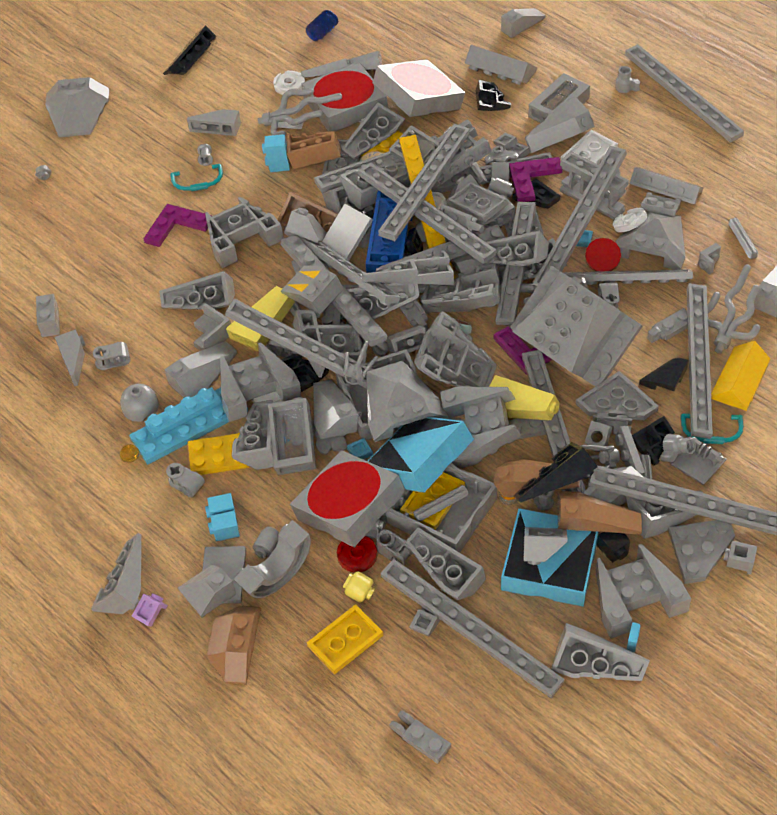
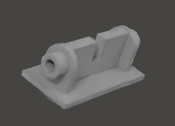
[592,413,632,435]

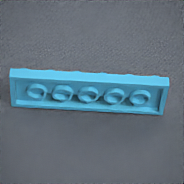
[129,387,248,465]

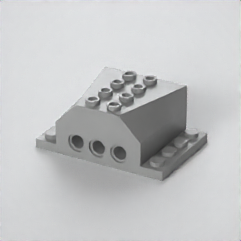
[510,265,643,387]

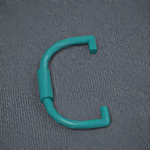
[170,164,223,191]
[681,413,744,444]

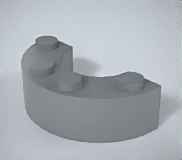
[233,520,311,598]

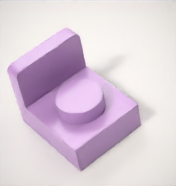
[132,593,168,627]

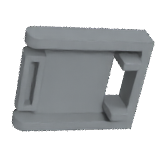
[389,125,440,166]

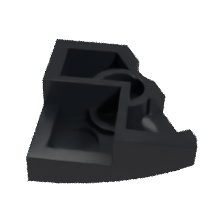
[475,80,511,111]
[281,354,329,392]
[639,358,688,391]
[632,416,675,466]

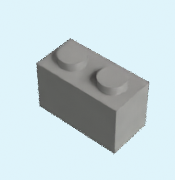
[36,294,60,337]
[386,325,427,354]

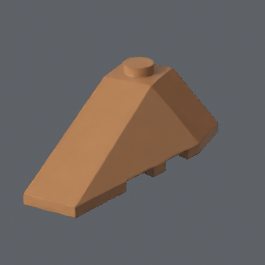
[278,191,338,233]
[494,459,580,497]
[558,491,642,534]

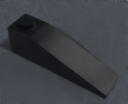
[514,442,598,503]

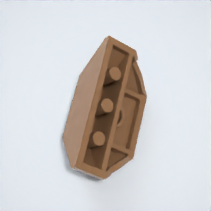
[206,606,261,685]

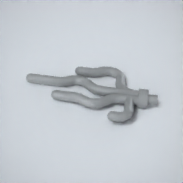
[258,88,342,136]
[707,264,760,354]

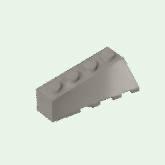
[465,45,538,85]

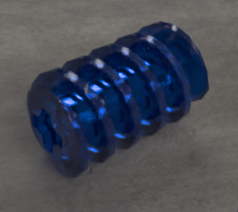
[306,10,339,42]

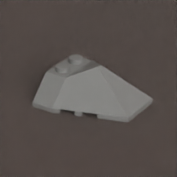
[45,77,109,137]
[616,211,685,270]
[422,263,501,311]
[414,311,497,387]
[367,361,448,442]

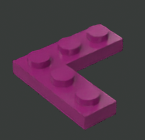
[509,157,563,202]
[143,204,212,247]
[493,326,553,375]

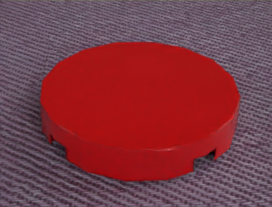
[585,238,621,272]
[336,536,378,573]

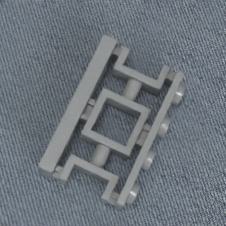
[434,119,492,188]
[560,151,629,220]

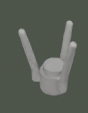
[342,341,378,385]
[581,445,620,478]

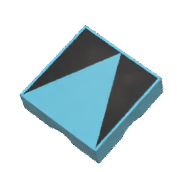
[368,417,474,492]
[501,508,599,607]

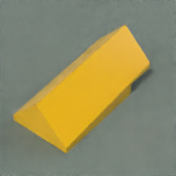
[711,341,771,411]

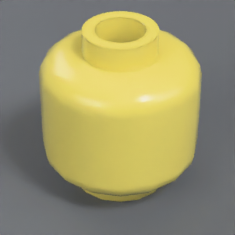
[343,571,375,603]

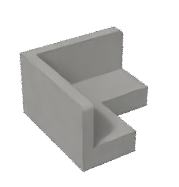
[193,303,231,351]

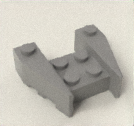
[205,197,284,268]
[293,309,370,378]
[220,342,301,422]
[440,386,521,469]
[596,544,691,639]

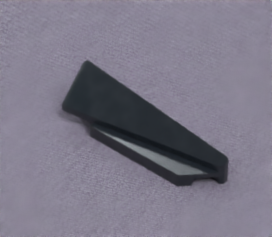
[163,25,217,75]

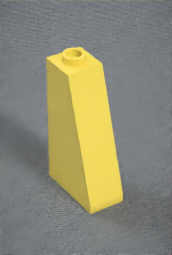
[226,286,295,352]
[489,375,560,420]

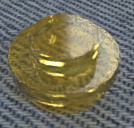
[120,444,139,463]

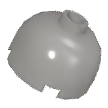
[120,383,159,422]

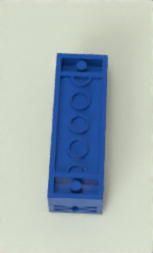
[365,190,413,273]

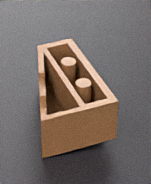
[287,131,341,169]

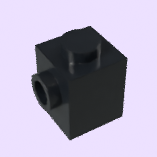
[597,532,630,563]

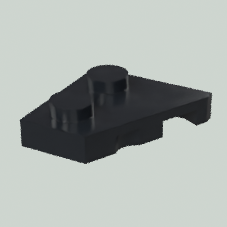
[512,179,560,209]
[405,228,424,255]

